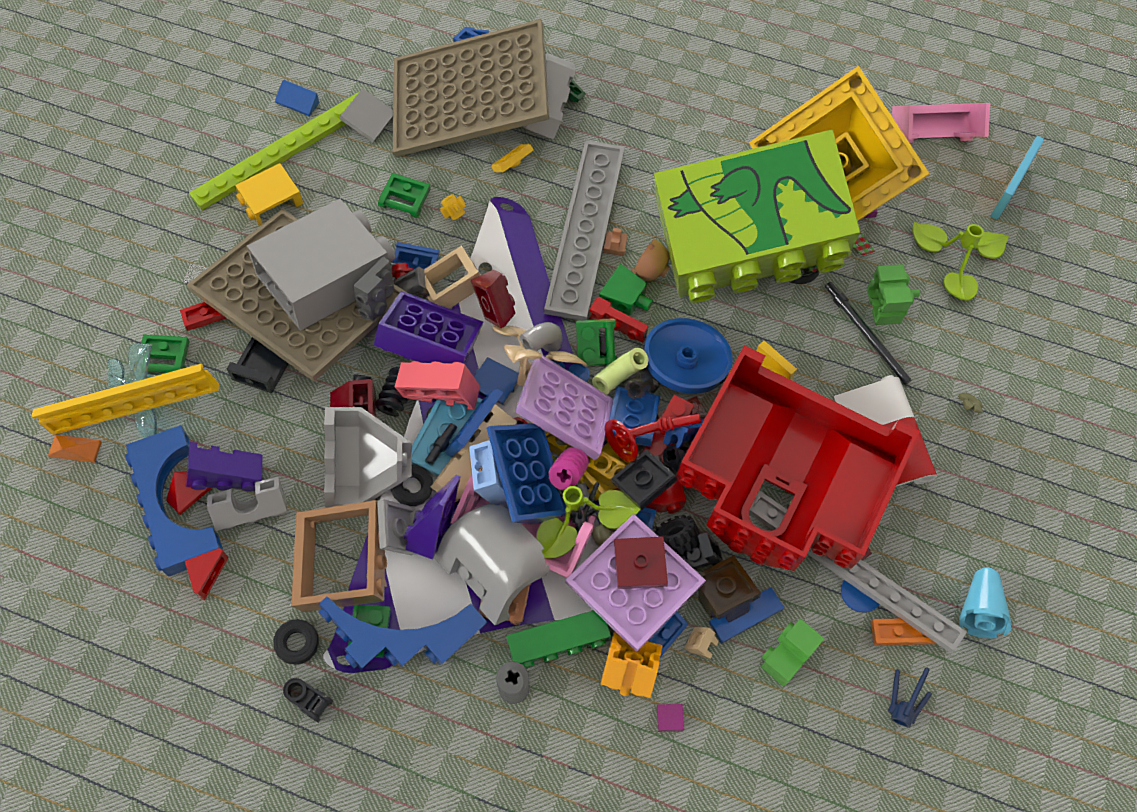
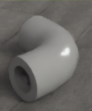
[520,322,563,352]

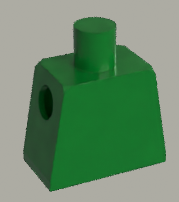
[599,264,653,316]

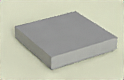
[340,88,393,143]
[377,499,416,556]

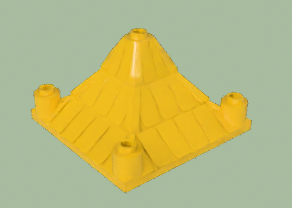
[749,66,930,221]

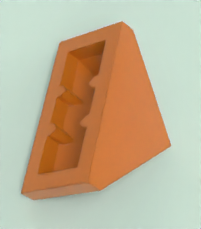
[48,434,102,463]

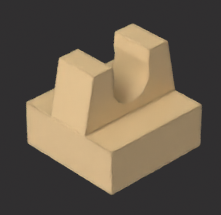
[684,627,719,659]

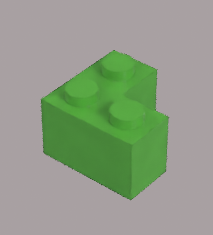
[761,618,825,687]

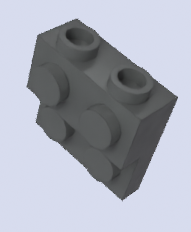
[353,257,394,322]

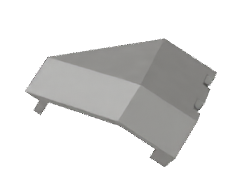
[523,53,575,139]
[324,407,412,507]

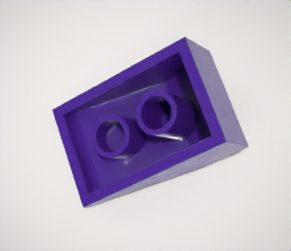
[404,475,461,560]

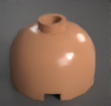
[632,238,670,282]

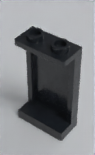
[227,337,289,393]

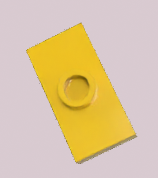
[491,144,534,172]

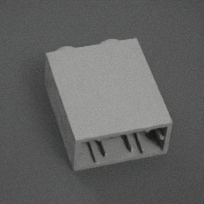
[247,199,395,331]

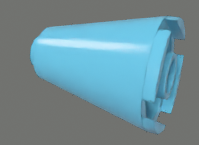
[959,567,1012,639]

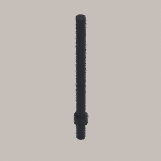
[824,281,912,385]

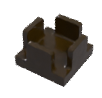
[698,555,761,622]

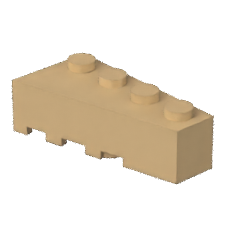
[430,404,518,502]

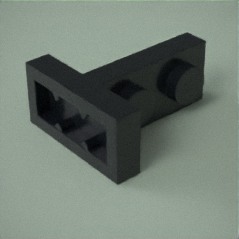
[677,532,723,570]

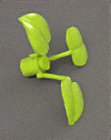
[912,222,1009,301]
[537,455,640,559]

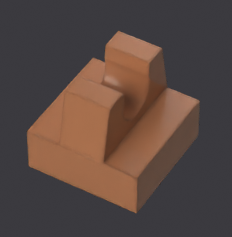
[603,228,628,256]

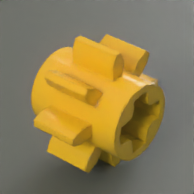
[440,194,466,220]

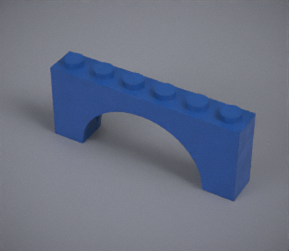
[125,425,223,577]

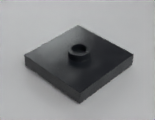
[611,450,678,510]

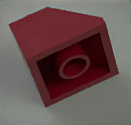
[471,270,516,328]

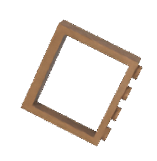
[291,500,387,612]

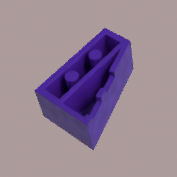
[186,442,263,492]

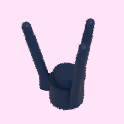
[888,667,932,728]

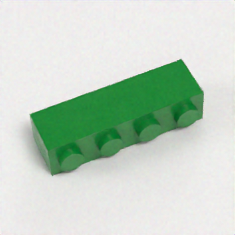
[506,610,611,669]

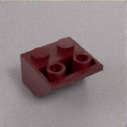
[330,379,376,417]

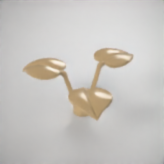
[492,326,587,387]

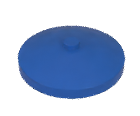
[644,318,733,394]

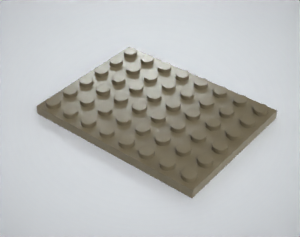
[393,19,549,157]
[187,209,407,382]

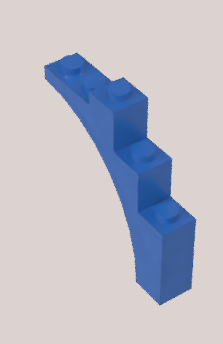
[319,597,487,669]

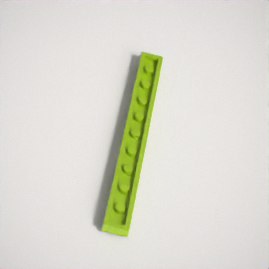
[189,92,359,211]

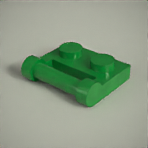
[378,173,431,218]
[576,319,617,365]
[136,334,190,374]

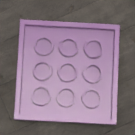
[515,355,614,460]
[565,514,706,652]

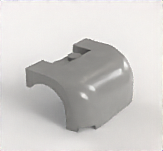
[434,503,549,625]

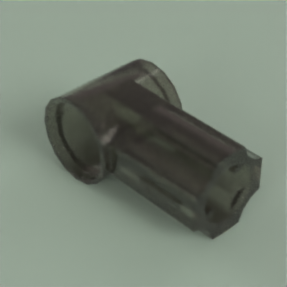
[625,367,661,399]

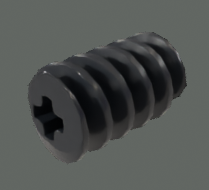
[375,366,408,417]

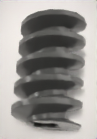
[496,662,530,704]

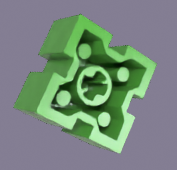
[867,264,920,325]

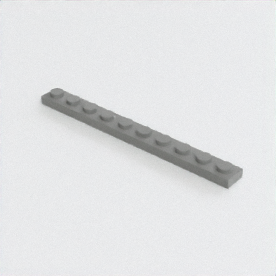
[749,491,967,654]

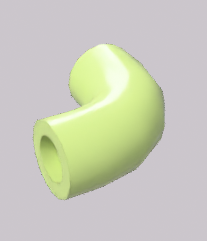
[592,348,649,395]

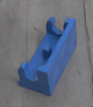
[392,242,440,270]
[663,419,704,448]

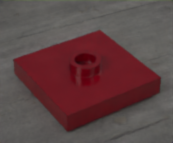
[614,536,668,589]

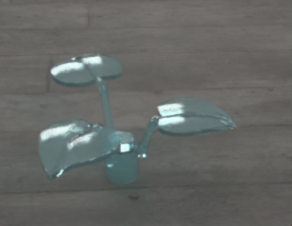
[107,343,158,438]

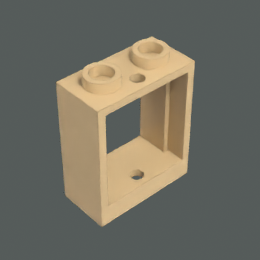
[423,245,480,309]

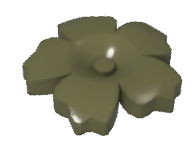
[958,393,983,414]

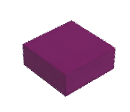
[657,704,684,732]

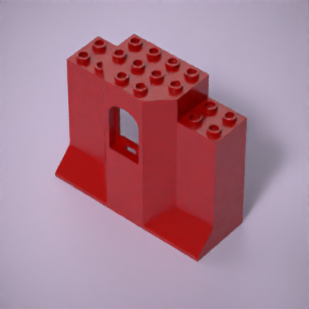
[676,345,921,571]

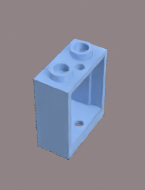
[469,440,508,509]

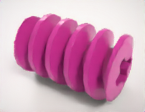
[549,447,589,490]

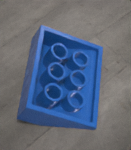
[486,424,566,525]

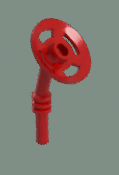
[604,414,701,462]

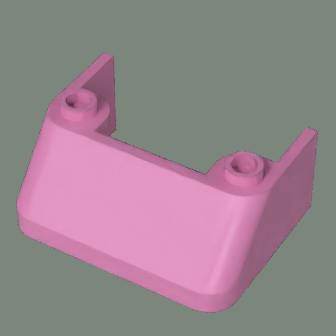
[892,103,990,143]

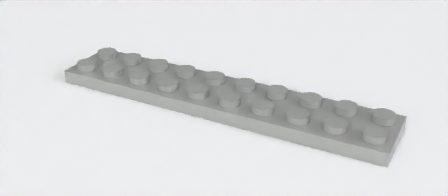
[544,140,625,321]

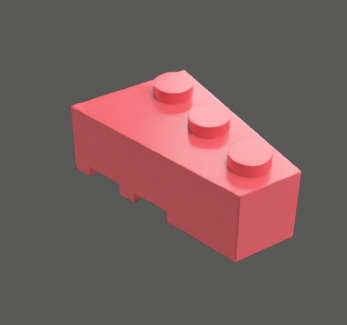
[395,361,480,410]

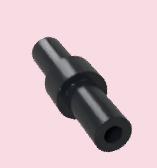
[425,423,457,465]

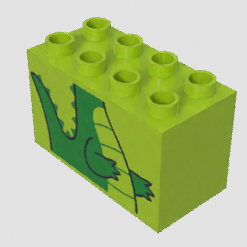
[654,130,860,303]

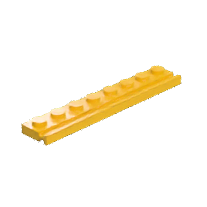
[32,364,219,435]

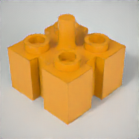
[601,632,662,698]

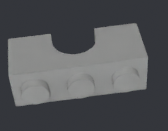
[207,476,287,531]

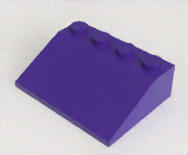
[374,291,484,365]

